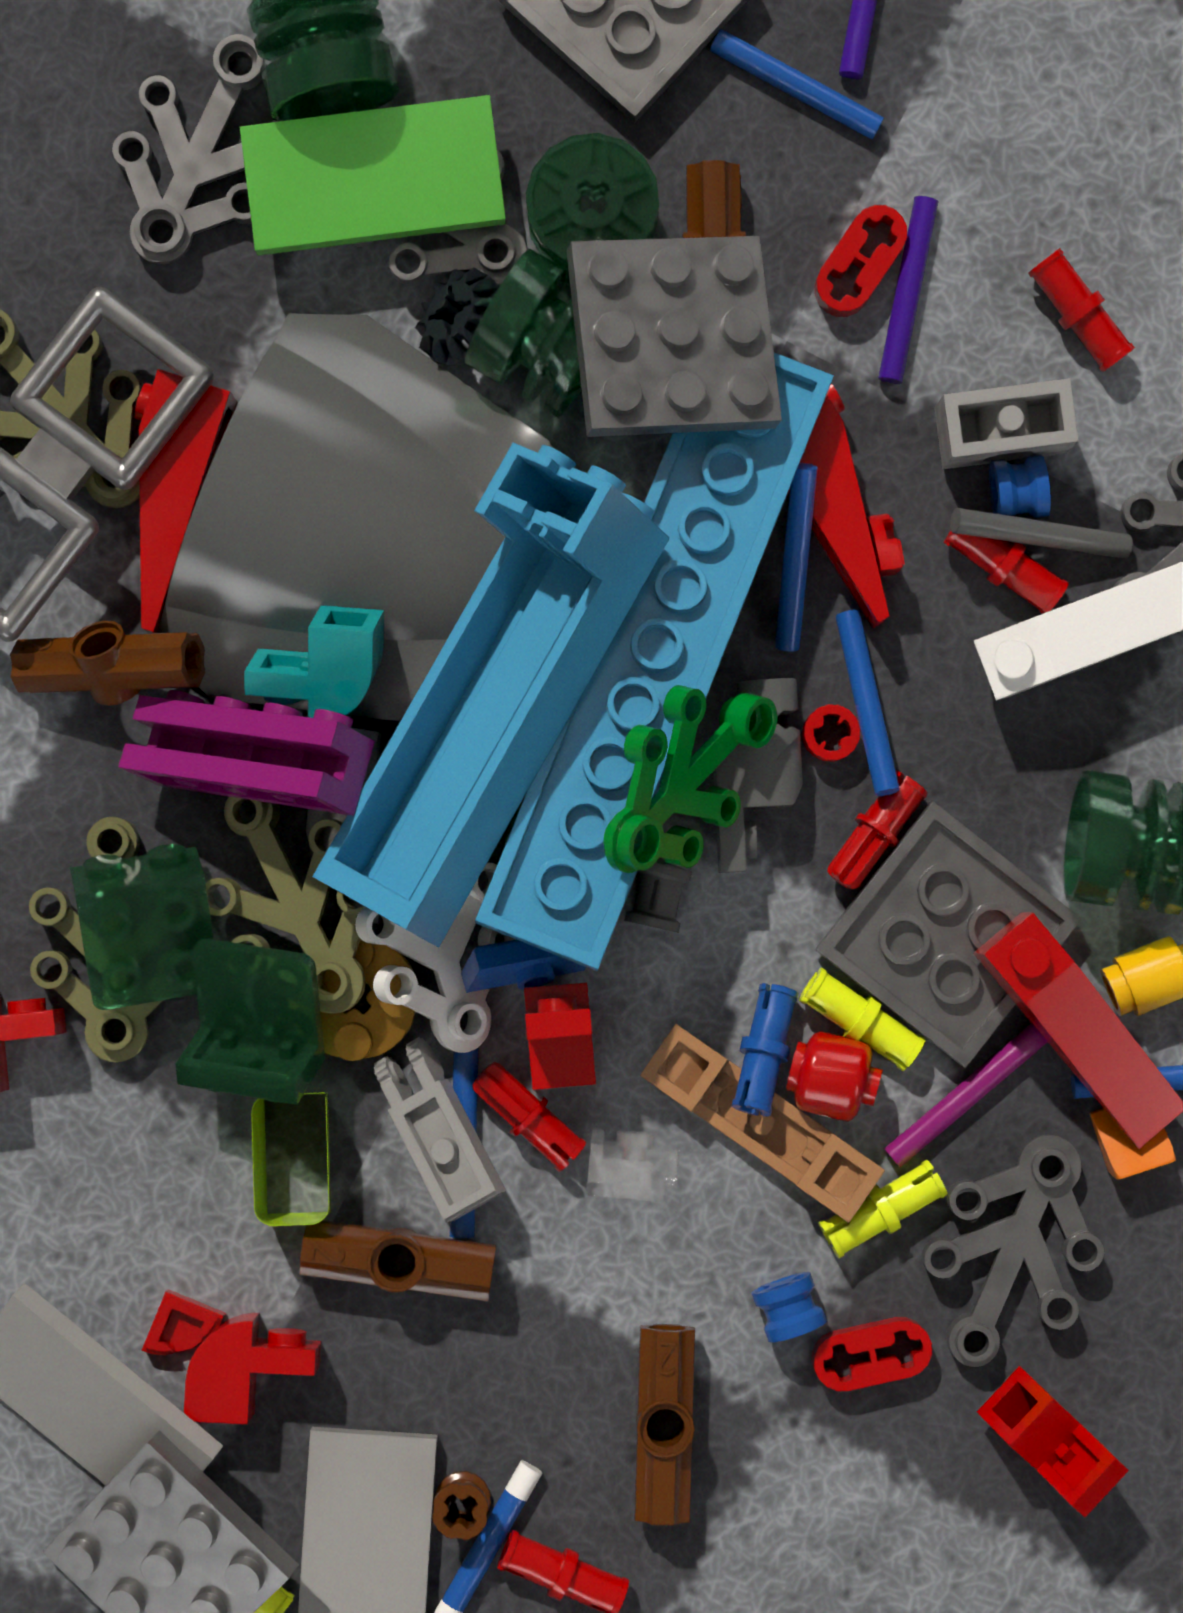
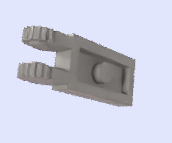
[373,1037,506,1223]

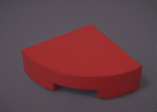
[866,513,905,577]
[141,1289,226,1355]

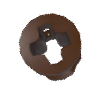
[432,1471,491,1540]

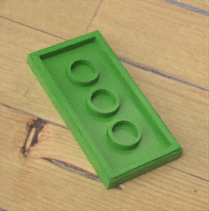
[240,95,506,256]

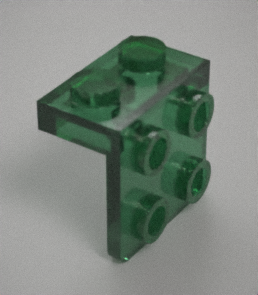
[70,844,219,1010]
[175,938,325,1105]

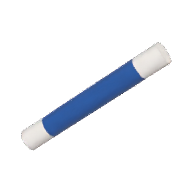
[434,1460,543,1613]

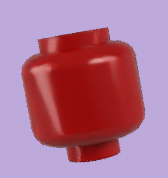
[786,1031,883,1122]

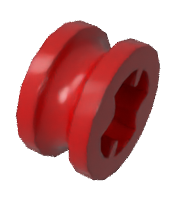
[802,704,860,762]

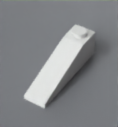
[974,562,1183,700]

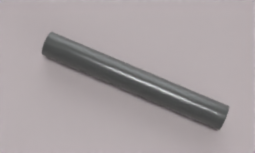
[950,508,1133,559]

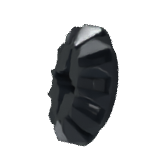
[415,267,502,366]

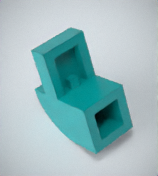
[244,605,384,718]

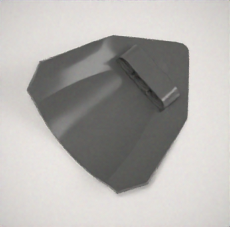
[157,313,552,721]

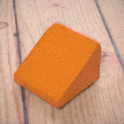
[1089,1108,1176,1179]

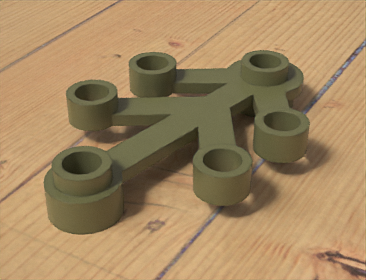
[0,309,142,508]
[200,797,365,1014]
[29,817,198,1062]

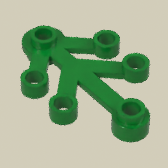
[603,685,777,873]

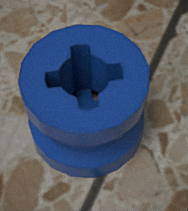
[989,455,1051,518]
[751,1272,827,1342]

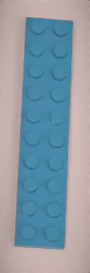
[475,353,834,972]

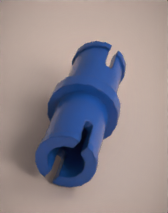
[731,983,799,1117]

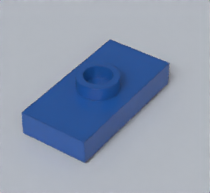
[461,940,587,993]

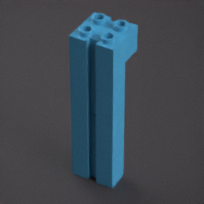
[312,443,670,948]

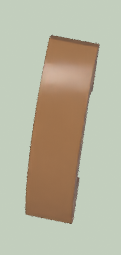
[640,1024,885,1223]

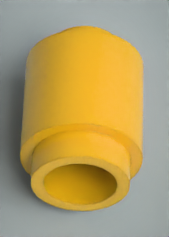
[1100,936,1183,1016]

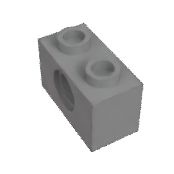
[934,378,1079,469]

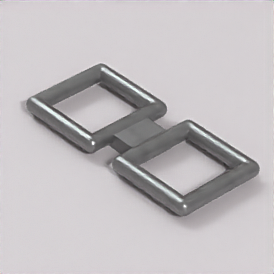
[0,287,214,642]

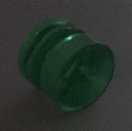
[247,0,399,122]
[525,133,660,284]
[464,249,582,419]
[1063,770,1183,915]

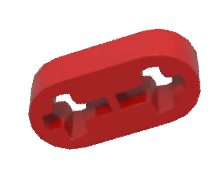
[815,205,907,317]
[812,1317,932,1391]

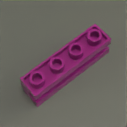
[118,690,375,816]

